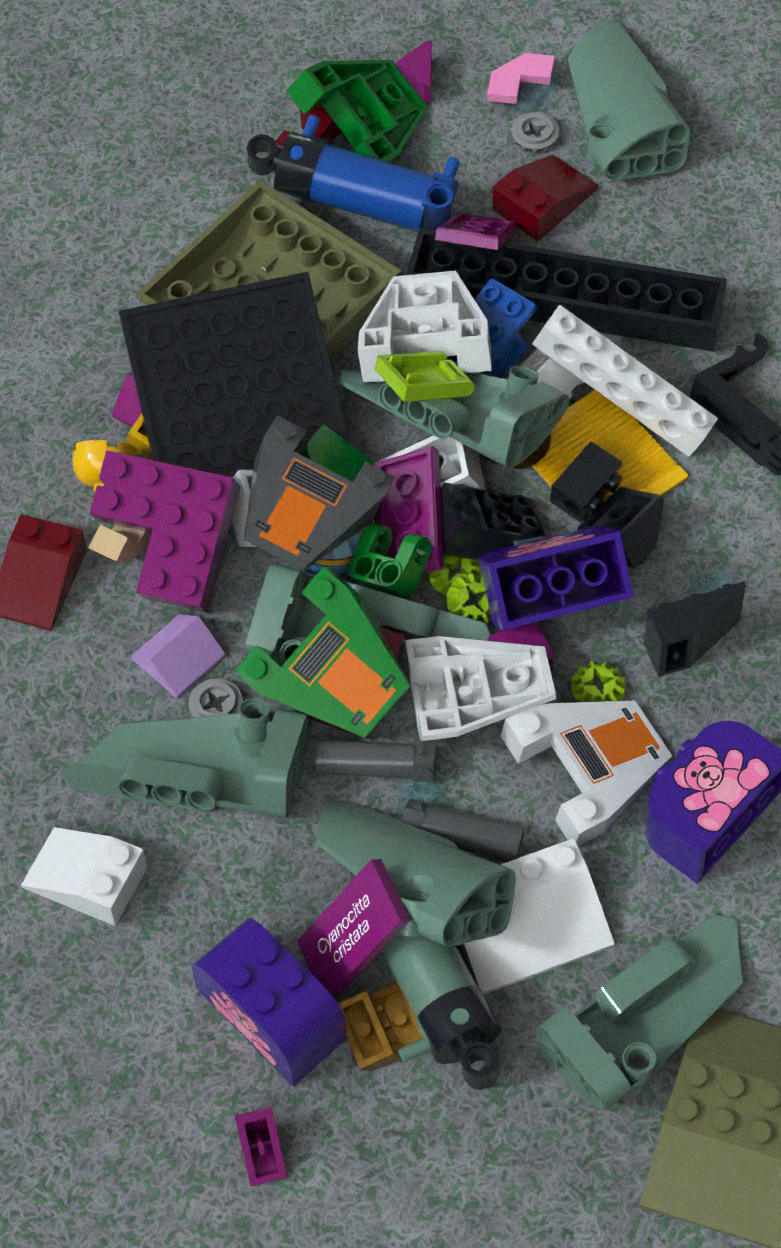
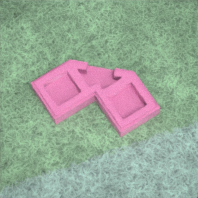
[487,53,555,104]

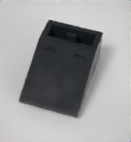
[440,482,546,560]
[644,582,746,677]

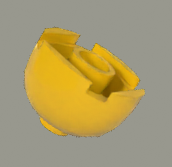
[72,440,137,493]

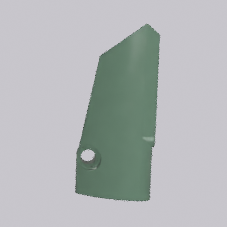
[567,18,690,181]
[340,366,569,469]
[245,562,491,683]
[61,698,308,818]
[316,800,516,947]
[536,914,743,1111]

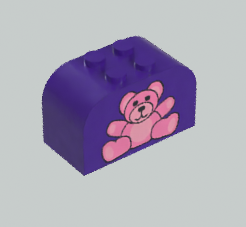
[478,527,634,630]
[645,721,781,884]
[192,918,347,1087]

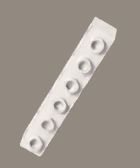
[532,305,718,457]

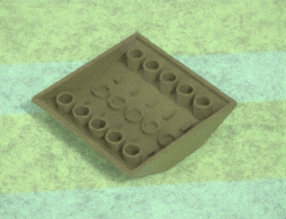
[136,180,401,364]
[639,1010,781,1248]

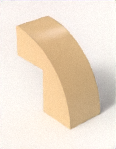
[88,524,151,563]

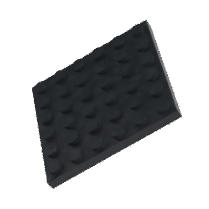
[118,272,349,478]

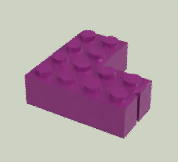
[90,450,240,613]

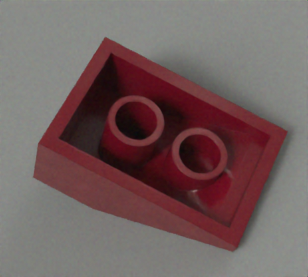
[493,155,598,241]
[0,514,87,631]

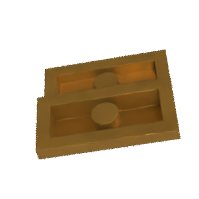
[338,982,423,1071]

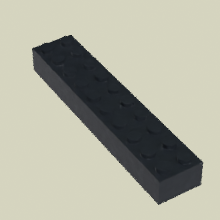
[406,228,727,351]

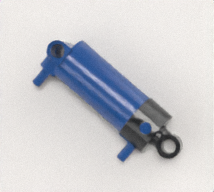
[247,115,460,233]

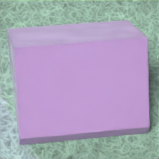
[131,614,226,699]

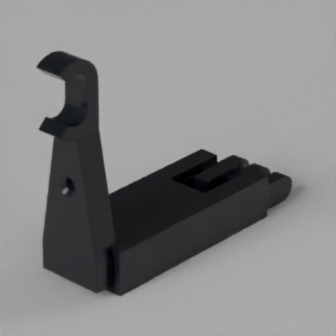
[689,333,781,475]

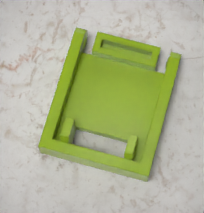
[375,351,475,402]

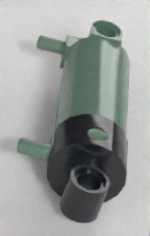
[324,885,502,1090]

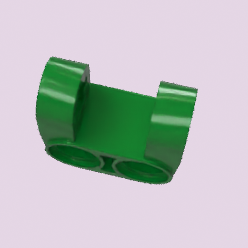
[349,522,432,598]

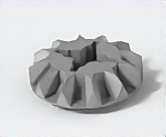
[511,112,559,154]
[188,678,243,718]

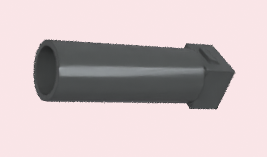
[316,739,436,783]
[402,799,524,861]

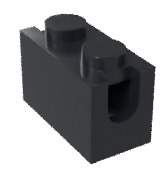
[550,441,623,523]

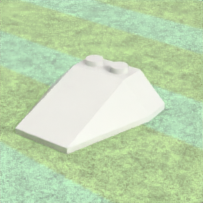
[405,636,556,741]

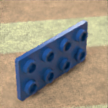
[447,279,537,378]

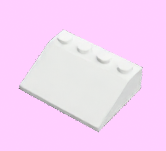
[460,838,615,995]

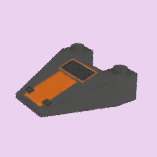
[244,415,395,571]

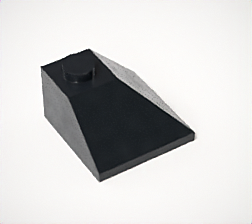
[577,487,664,568]

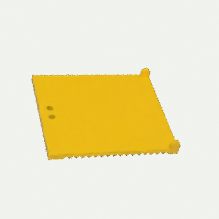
[532,390,689,522]

